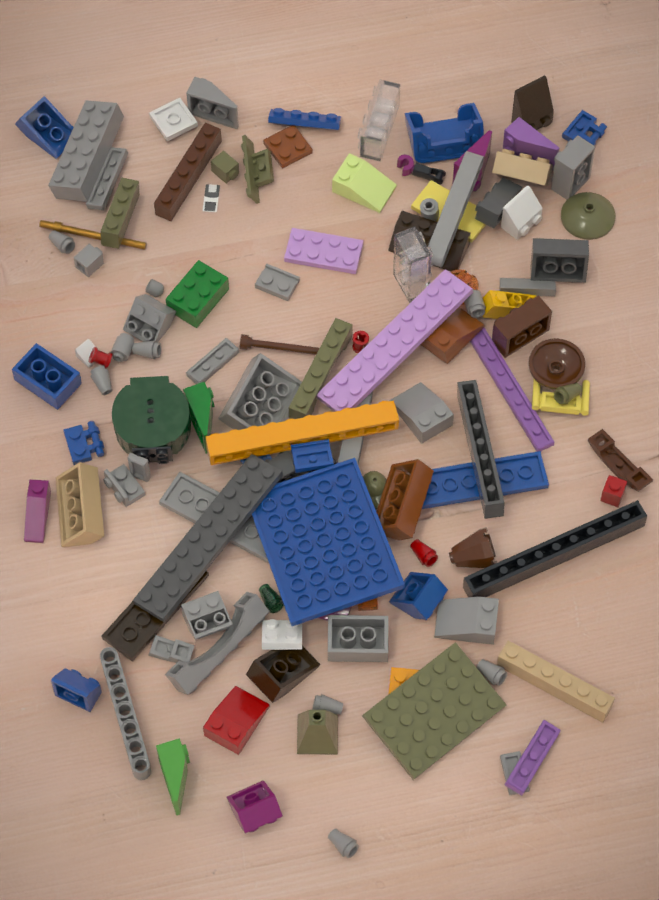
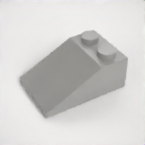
[186,77,239,129]
[390,382,454,444]
[434,597,499,645]

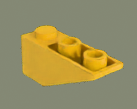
[482,290,537,319]

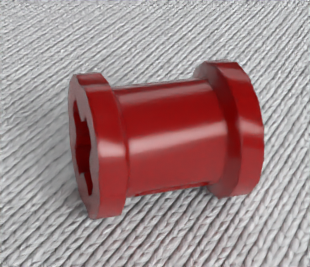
[352,330,369,353]
[88,347,112,369]

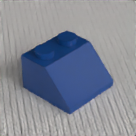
[389,572,448,620]
[51,668,102,712]

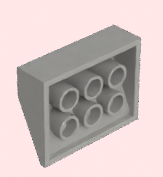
[218,353,302,430]

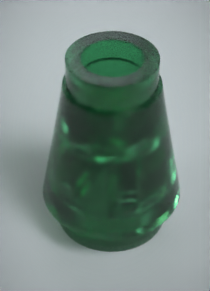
[259,584,284,613]

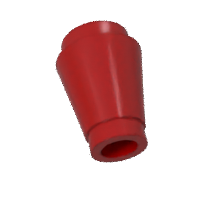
[410,539,438,567]

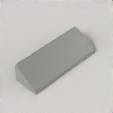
[500,278,556,297]

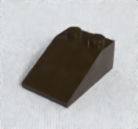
[511,75,554,130]
[246,645,320,703]

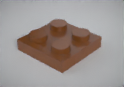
[263,125,313,169]

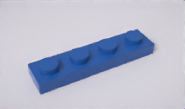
[268,108,341,130]

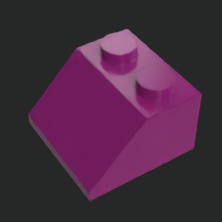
[226,780,283,833]

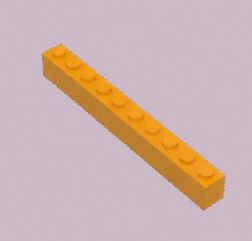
[205,400,399,465]

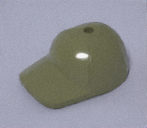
[363,471,387,510]

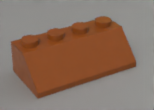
[376,459,434,540]

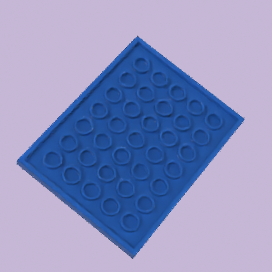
[252,458,405,627]

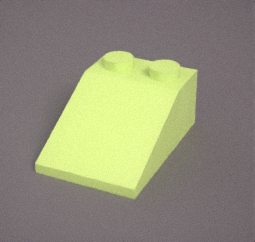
[332,153,397,213]

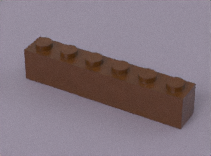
[154,123,222,221]

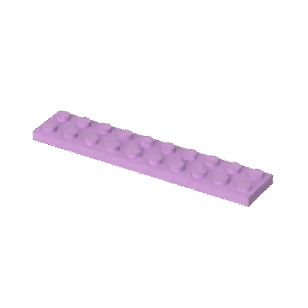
[317,269,473,412]

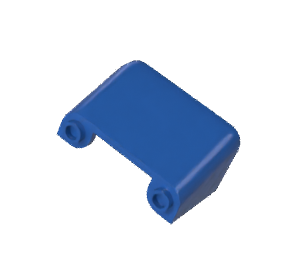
[405,103,484,163]

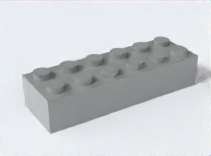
[48,100,124,202]

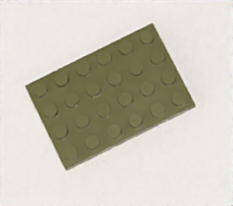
[362,642,506,780]

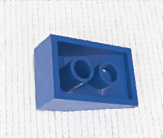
[15,96,74,159]

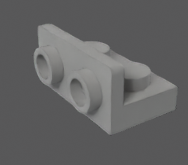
[103,464,145,507]

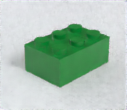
[165,260,229,328]

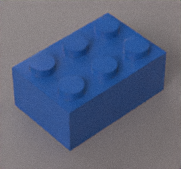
[12,343,82,410]

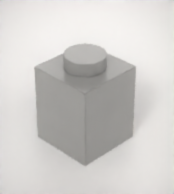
[74,244,104,277]

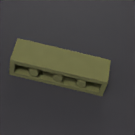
[101,177,140,249]

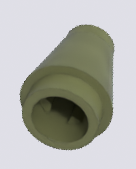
[554,383,582,404]

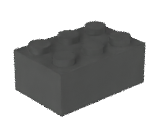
[530,238,589,283]

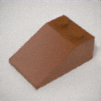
[420,307,485,364]

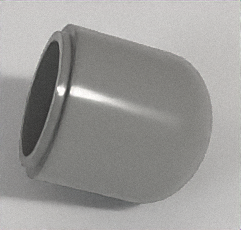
[145,279,164,297]

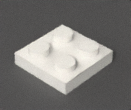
[149,98,198,142]
[262,619,302,650]

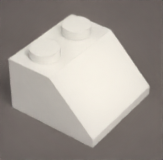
[501,185,543,240]

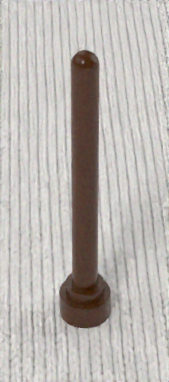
[240,334,319,355]

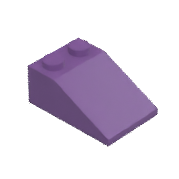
[503,117,560,170]

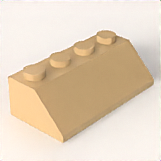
[55,462,104,547]

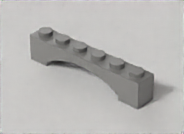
[165,592,270,695]

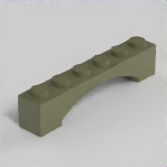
[289,318,353,419]

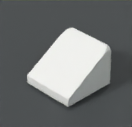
[75,339,96,368]

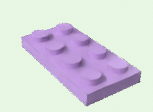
[284,228,363,274]

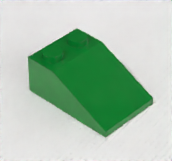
[183,382,215,454]

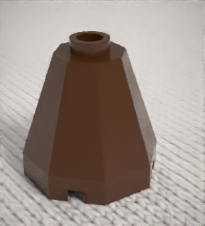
[449,527,497,568]

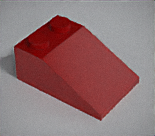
[203,686,270,755]

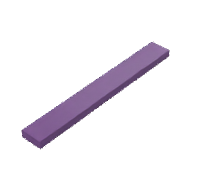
[470,328,555,452]

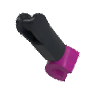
[397,154,446,185]

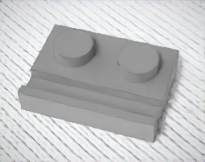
[255,264,300,301]

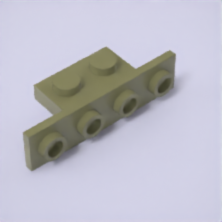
[241,135,274,204]

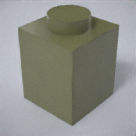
[211,151,239,184]

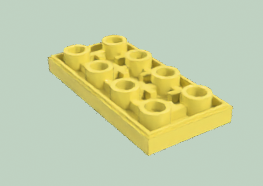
[411,180,486,243]

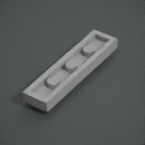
[86,147,128,210]

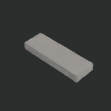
[186,338,239,384]

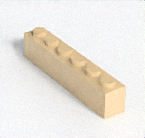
[497,640,615,723]

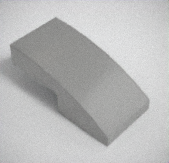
[149,635,195,663]

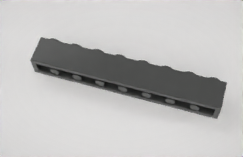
[457,380,505,519]

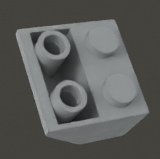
[123,294,176,343]
[181,591,233,640]

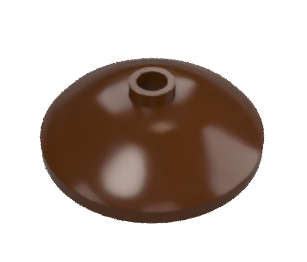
[528,338,585,389]

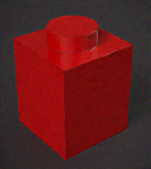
[600,475,627,508]

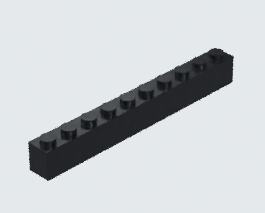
[463,500,647,597]

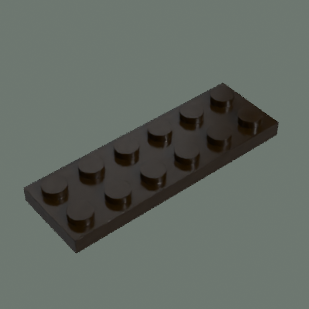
[102,571,209,662]

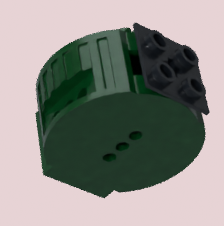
[112,376,191,464]

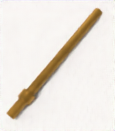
[39,220,147,250]

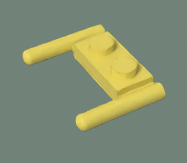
[532,378,590,416]

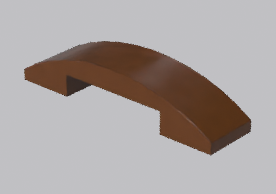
[588,429,653,492]

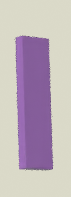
[504,720,561,796]

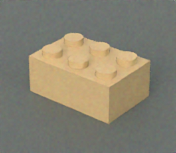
[492,149,553,186]

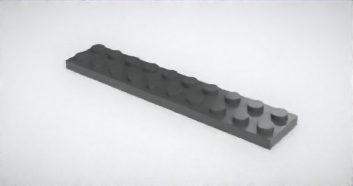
[133,454,283,623]

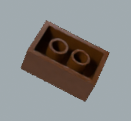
[492,295,552,358]

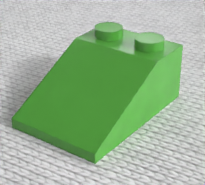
[156,738,190,815]

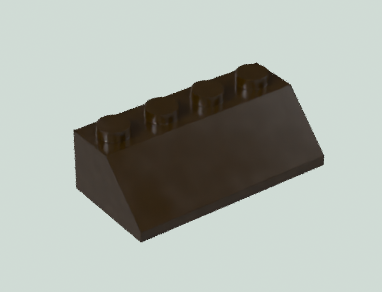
[388,211,471,273]

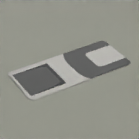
[203,184,220,212]

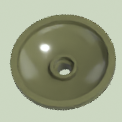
[561,192,616,240]

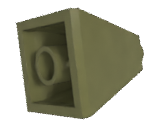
[297,710,338,755]

